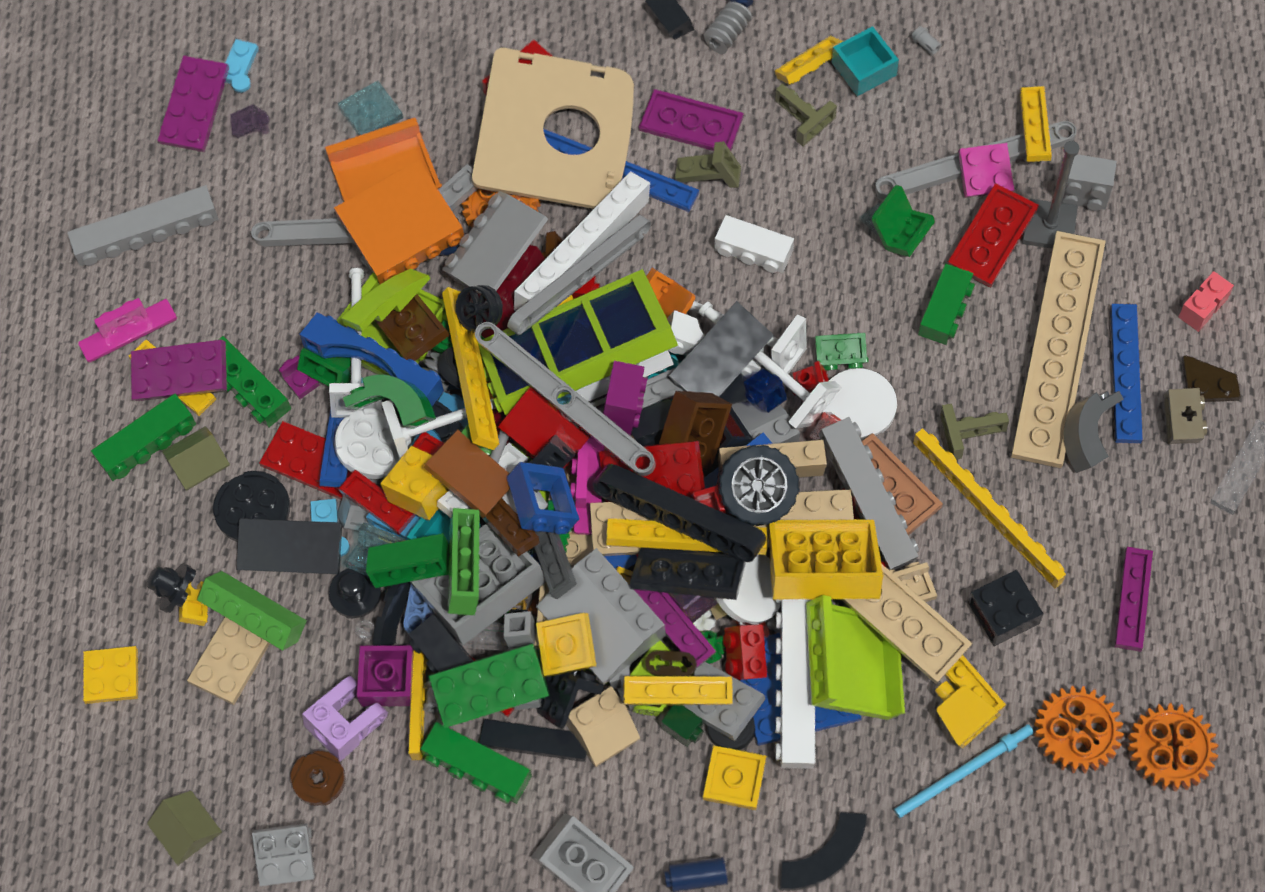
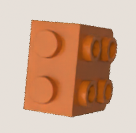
[626,267,696,318]

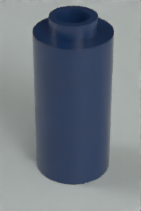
[664,857,728,892]

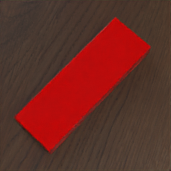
[339,470,416,535]

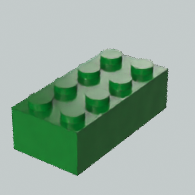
[429,643,550,728]

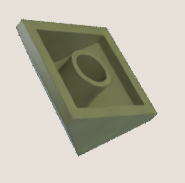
[162,426,230,491]
[147,791,222,866]

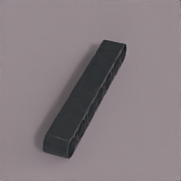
[592,464,767,562]

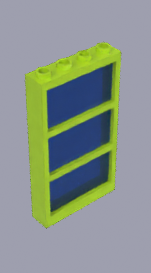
[478,269,678,416]

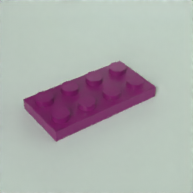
[157,56,230,152]
[131,340,227,401]

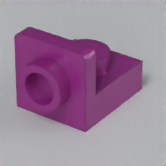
[279,355,320,400]

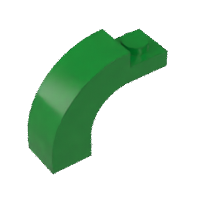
[343,374,436,429]

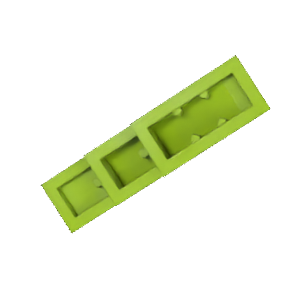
[341,269,430,332]

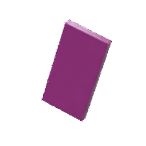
[639,89,744,151]

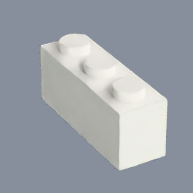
[715,215,794,274]

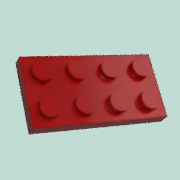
[948,183,1039,288]
[259,421,352,500]
[599,440,705,502]

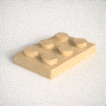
[187,617,270,705]

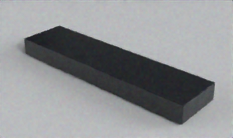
[479,719,587,762]

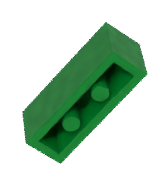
[918,263,975,345]
[366,533,449,588]

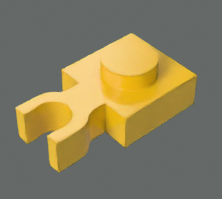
[179,581,208,626]

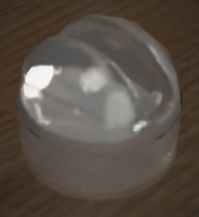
[355,619,375,642]

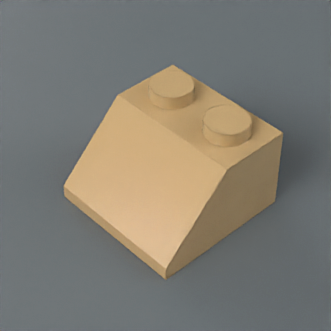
[566,686,640,767]

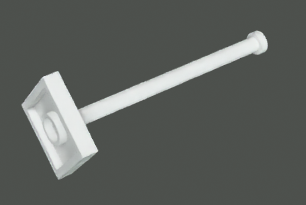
[329,268,382,418]
[690,301,807,384]
[699,302,842,429]
[382,391,515,459]

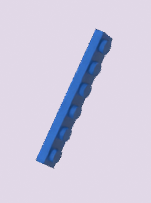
[1110,304,1143,444]

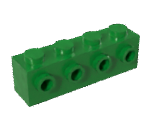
[218,336,291,428]

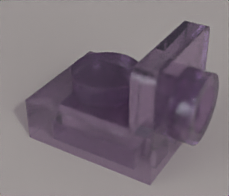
[230,104,270,138]

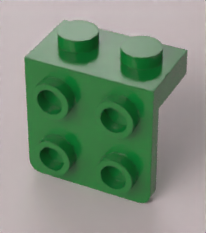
[872,185,935,257]

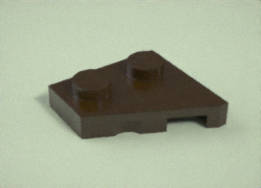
[1182,355,1240,402]

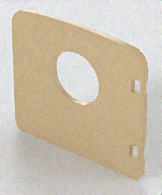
[472,48,634,209]

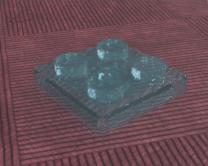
[338,80,403,136]

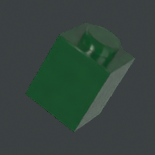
[661,705,704,747]

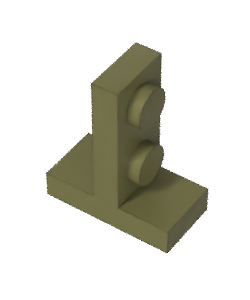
[775,83,837,147]
[675,141,741,188]
[940,403,1009,460]

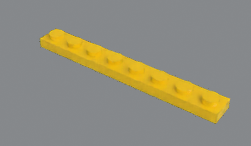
[442,287,499,450]
[913,428,1066,589]

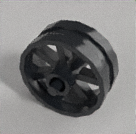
[456,285,503,332]

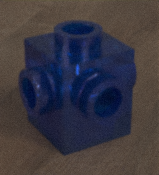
[744,369,787,413]

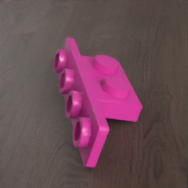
[78,298,177,363]
[571,437,604,535]

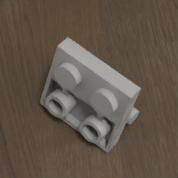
[252,823,315,886]

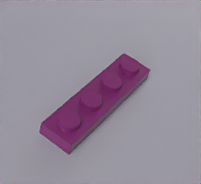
[1115,547,1153,652]
[629,584,716,669]

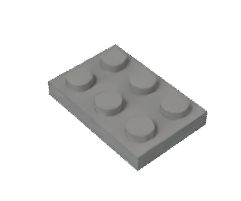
[683,662,765,741]

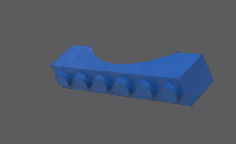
[299,312,444,406]

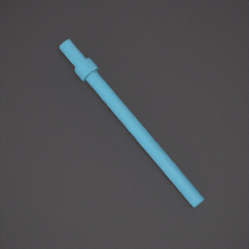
[894,724,1034,818]

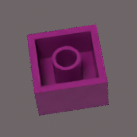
[603,360,648,436]
[357,646,415,707]

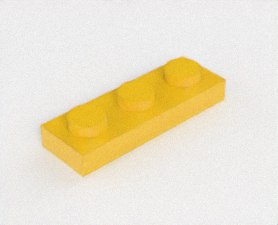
[774,36,843,84]

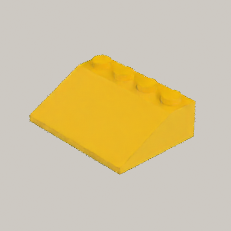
[769,520,883,599]

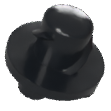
[147,563,196,613]
[329,567,381,619]

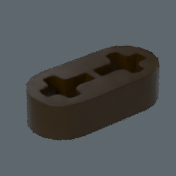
[645,651,697,677]

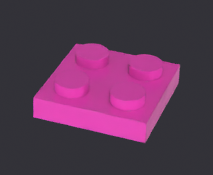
[958,143,1014,198]

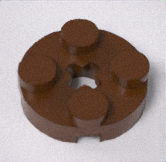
[291,751,346,806]

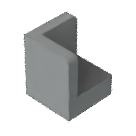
[338,495,370,532]

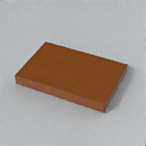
[423,430,510,518]

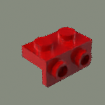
[723,624,767,680]

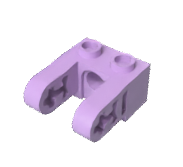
[302,676,388,761]

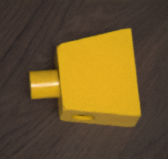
[935,681,1001,749]

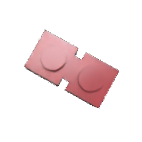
[1178,271,1234,332]

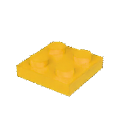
[536,613,597,676]
[83,646,138,704]
[703,746,766,810]

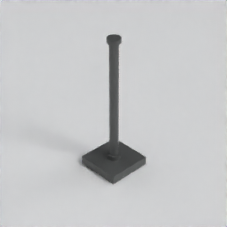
[1022,141,1080,249]

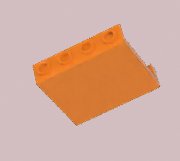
[325,117,442,202]
[334,160,464,284]

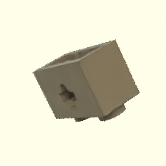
[1163,388,1207,444]

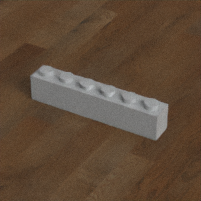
[67,185,219,267]
[819,417,919,570]

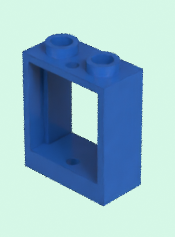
[507,462,579,534]

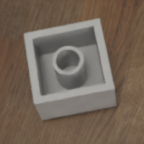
[1062,154,1117,211]

